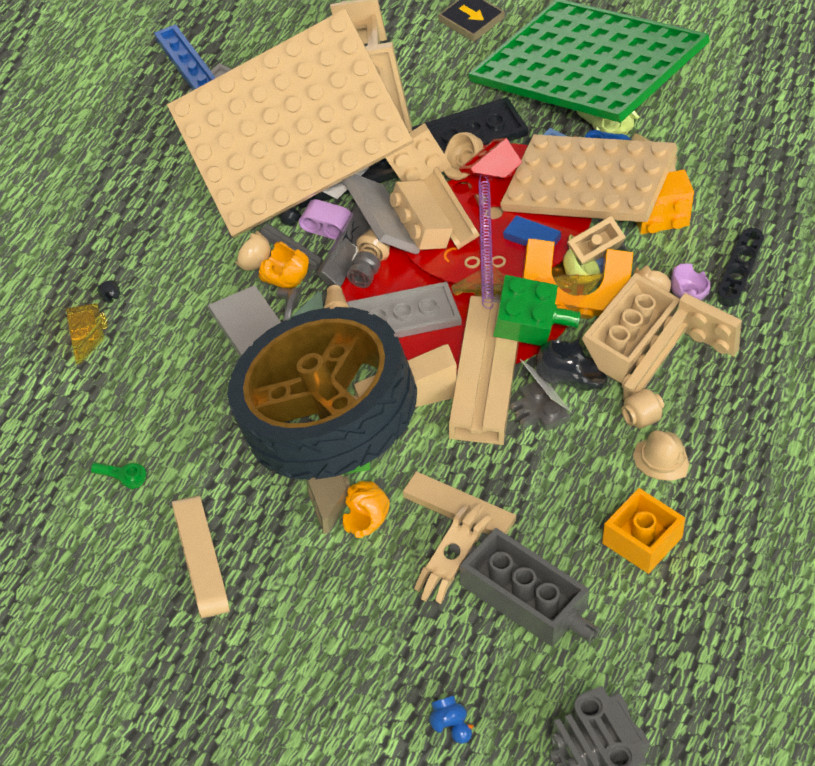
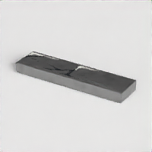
[316,204,372,287]

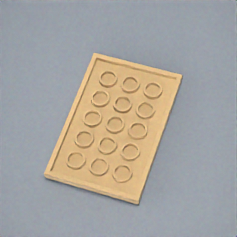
[500,134,678,222]

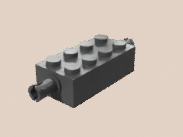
[449,528,600,647]

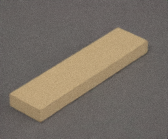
[403,471,516,535]

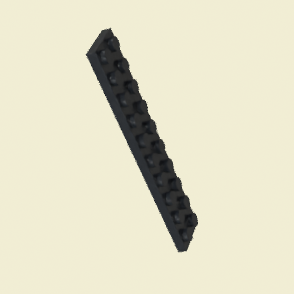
[297,97,528,209]

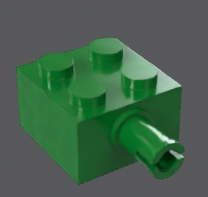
[493,275,581,346]

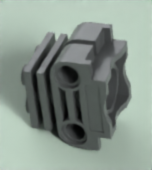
[549,686,650,766]

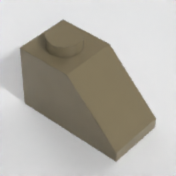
[306,474,350,534]

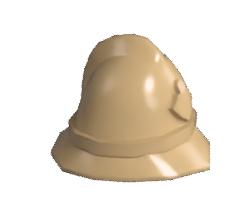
[633,430,689,481]

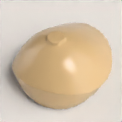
[444,132,483,180]

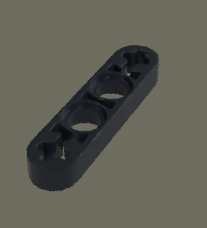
[717,227,764,307]

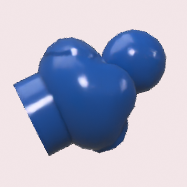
[429,695,474,744]

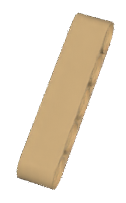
[172,495,230,619]

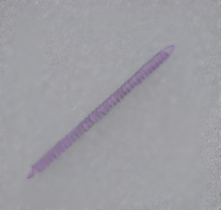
[479,176,494,308]

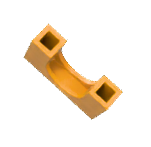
[522,239,633,319]

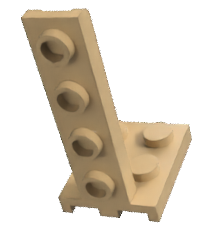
[386,123,480,249]
[622,293,742,400]

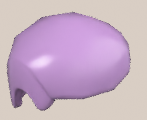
[671,263,711,300]

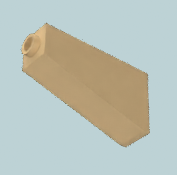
[353,344,457,407]

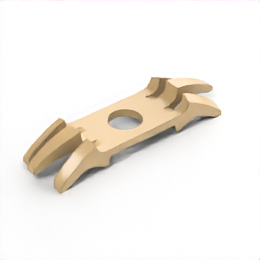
[414,503,493,604]

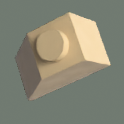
[567,216,626,265]

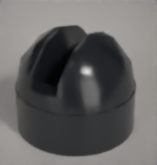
[279,207,302,226]
[97,280,120,303]

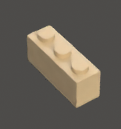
[390,181,453,250]

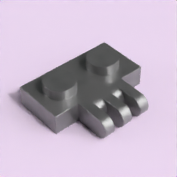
[509,380,570,431]

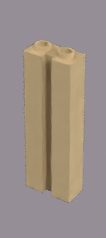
[449,296,519,445]

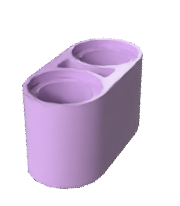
[299,199,351,240]

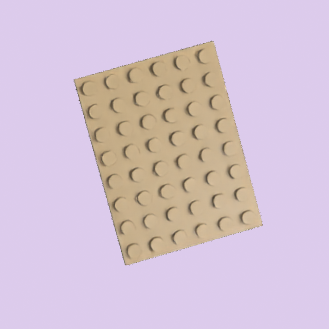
[167,9,414,238]

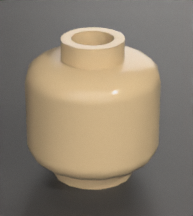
[621,389,664,429]

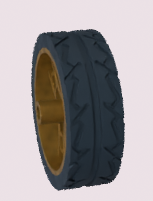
[227,307,417,480]

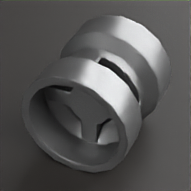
[347,251,381,288]

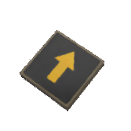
[439,0,505,42]

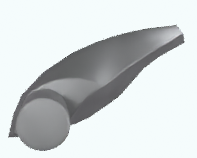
[277,287,300,321]

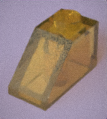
[66,303,107,365]

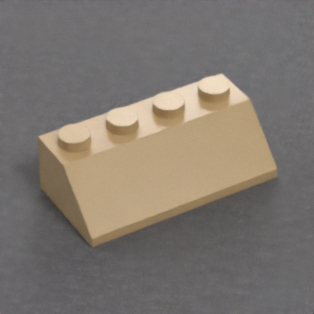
[582,273,680,383]

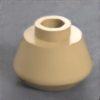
[356,229,390,261]

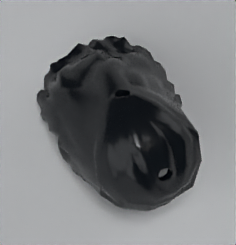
[536,339,607,391]

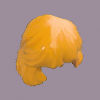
[258,241,309,289]
[342,481,390,538]

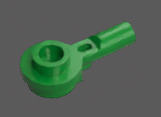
[91,462,147,489]

